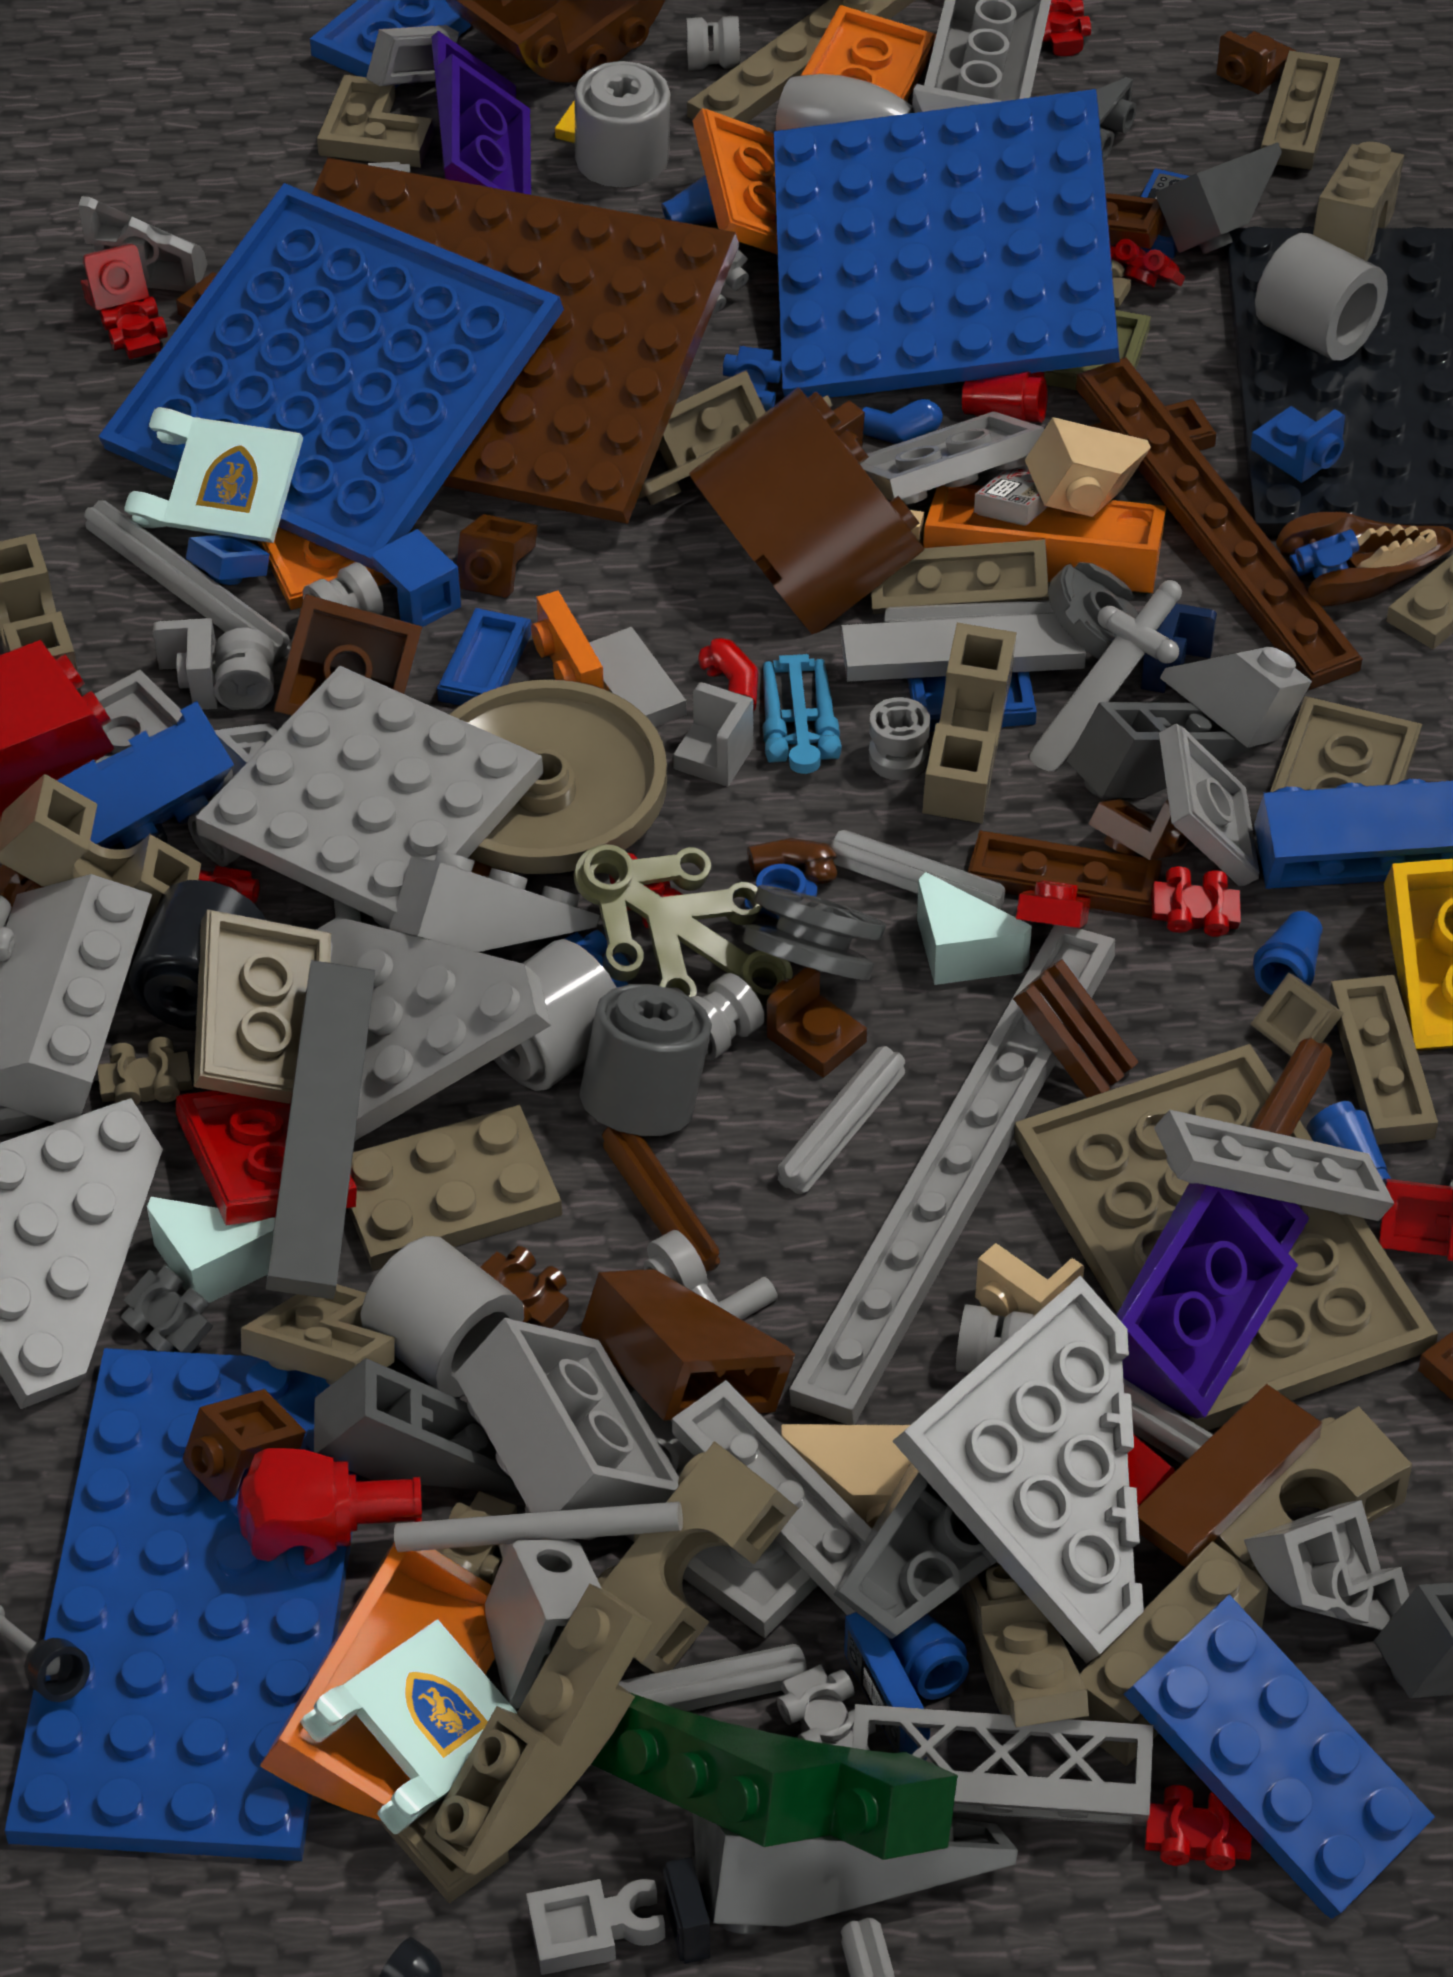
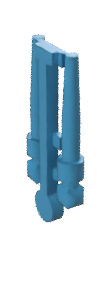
[762,654,842,774]

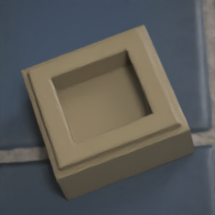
[1251,973,1343,1056]

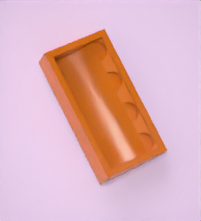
[923,484,1166,593]
[260,1542,495,1821]

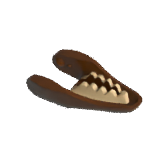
[1276,512,1453,606]

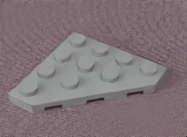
[316,917,551,1141]
[0,1098,163,1409]
[893,1276,1144,1664]

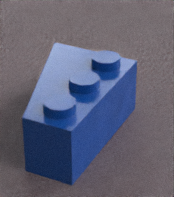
[57,701,234,849]

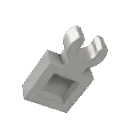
[526,1879,665,1975]

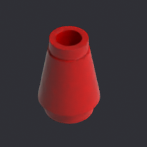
[962,371,1048,423]

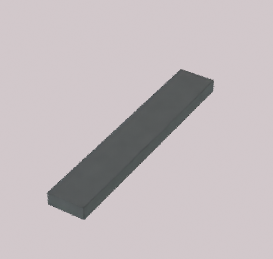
[265,960,375,1300]

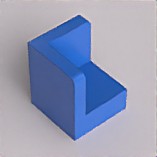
[372,529,461,627]

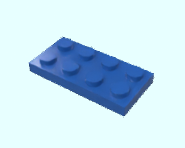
[1123,1594,1435,1919]

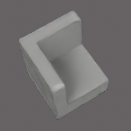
[673,682,754,787]

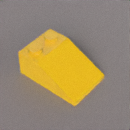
[1384,859,1453,1051]

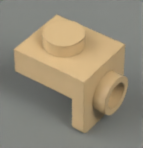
[975,1243,1084,1317]

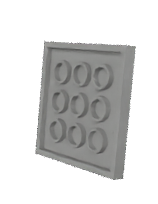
[195,666,543,925]

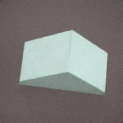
[917,872,1032,985]
[147,1197,275,1303]

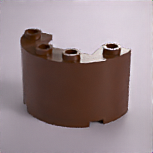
[446,0,665,82]
[689,387,925,635]

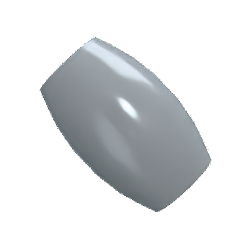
[776,74,912,131]

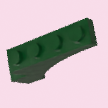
[591,1693,958,1860]

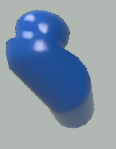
[863,399,943,444]

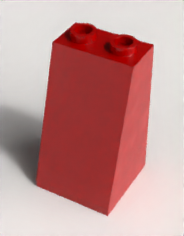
[0,640,115,821]

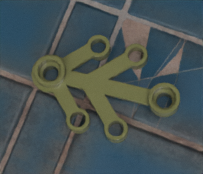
[574,844,793,1006]

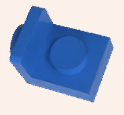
[1251,406,1345,483]

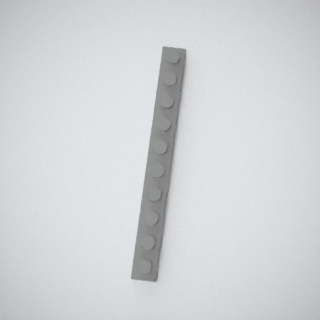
[789,925,1115,1425]

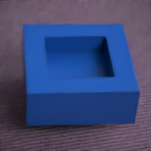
[186,535,270,585]

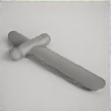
[1029,580,1182,772]

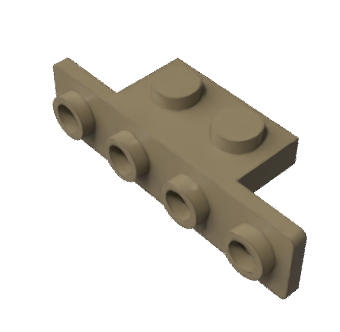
[638,370,833,505]

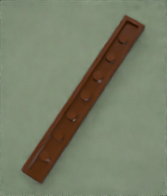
[1076,357,1363,690]

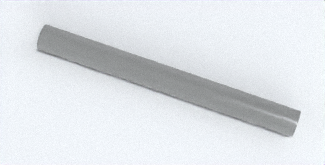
[394,1501,683,1552]

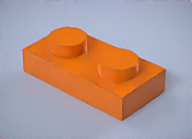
[531,590,604,689]

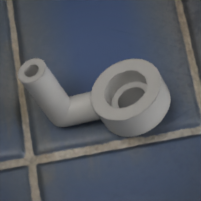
[644,1230,778,1320]

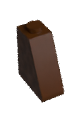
[580,1269,796,1421]

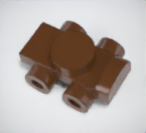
[480,1246,569,1329]

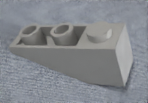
[389,850,600,952]

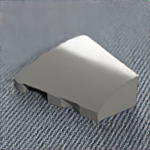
[78,196,208,292]
[1244,1500,1409,1630]

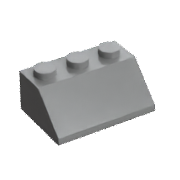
[454,1318,679,1540]

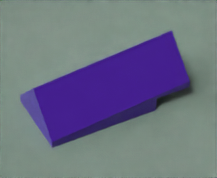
[431,31,531,195]
[1116,1183,1310,1419]

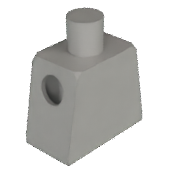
[485,1539,602,1709]

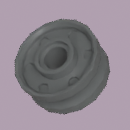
[742,885,886,980]

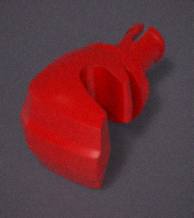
[237,1448,422,1565]

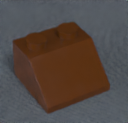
[274,594,422,716]

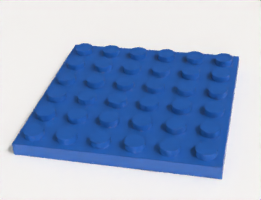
[774,89,1120,398]
[98,183,564,573]

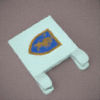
[124,407,303,543]
[300,1619,517,1834]

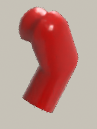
[698,638,759,711]

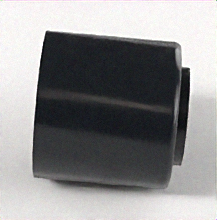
[129,880,265,1031]

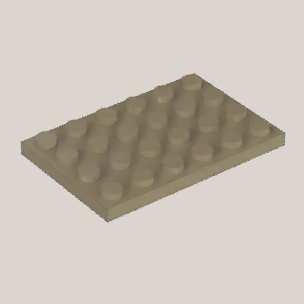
[1014,1044,1438,1431]

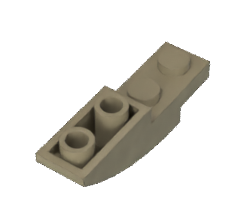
[961,1562,1089,1728]
[423,1583,652,1875]

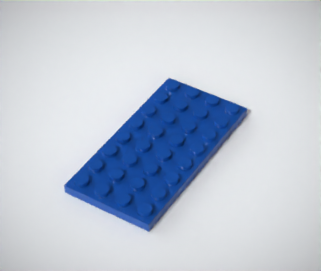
[5,1348,361,1861]

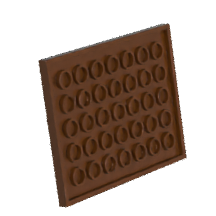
[312,158,739,524]

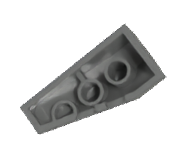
[834,1463,997,1639]
[692,1813,1018,1934]

